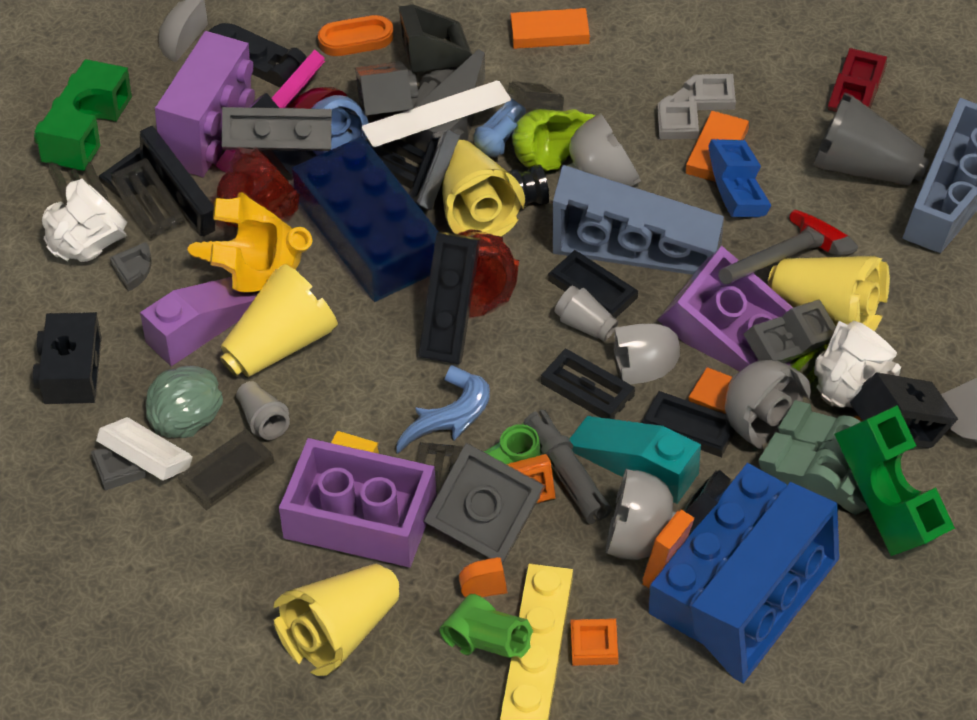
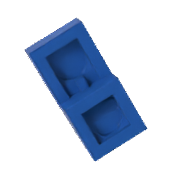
[708,139,771,217]

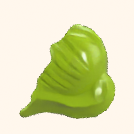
[512,109,595,172]

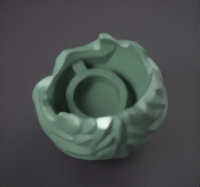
[146,366,223,438]

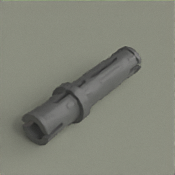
[523,410,612,524]

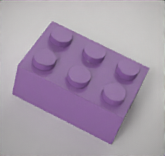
[155,31,255,177]
[279,438,437,568]

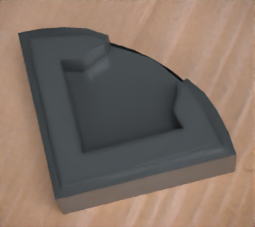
[109,242,152,292]
[91,448,146,491]

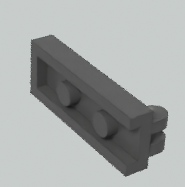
[222,107,332,151]

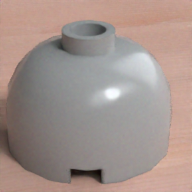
[567,113,641,187]
[725,360,811,449]
[605,469,676,560]

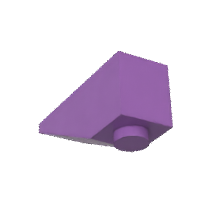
[140,277,260,366]

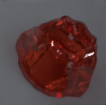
[217,147,300,228]
[455,229,519,317]

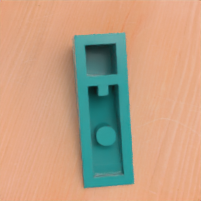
[569,416,701,504]

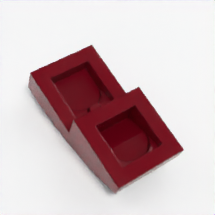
[828,48,887,112]

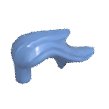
[473,98,526,158]
[396,365,490,454]

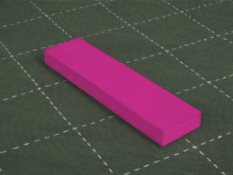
[216,49,325,173]

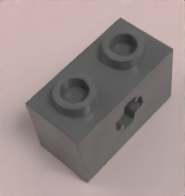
[355,61,418,115]

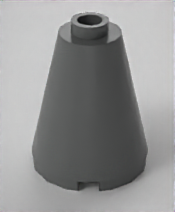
[812,92,929,186]

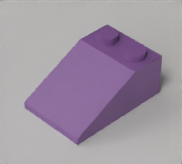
[658,246,793,371]

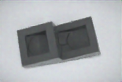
[744,299,836,363]

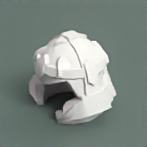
[42,179,127,262]
[814,320,901,409]

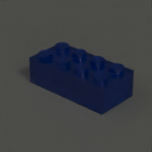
[292,136,438,302]

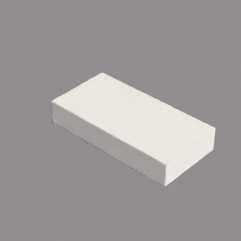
[96,417,193,481]

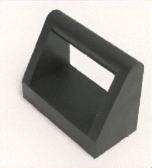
[399,4,472,73]

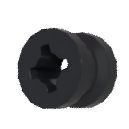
[508,164,549,209]

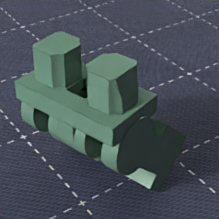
[759,400,868,516]

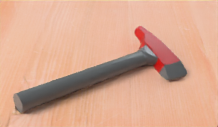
[718,209,858,284]

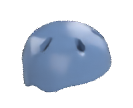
[311,95,369,161]

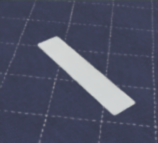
[362,81,511,147]

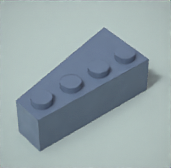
[902,98,977,253]
[553,165,724,275]

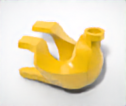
[187,192,312,292]

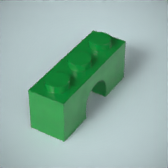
[34,59,132,171]
[834,405,955,556]

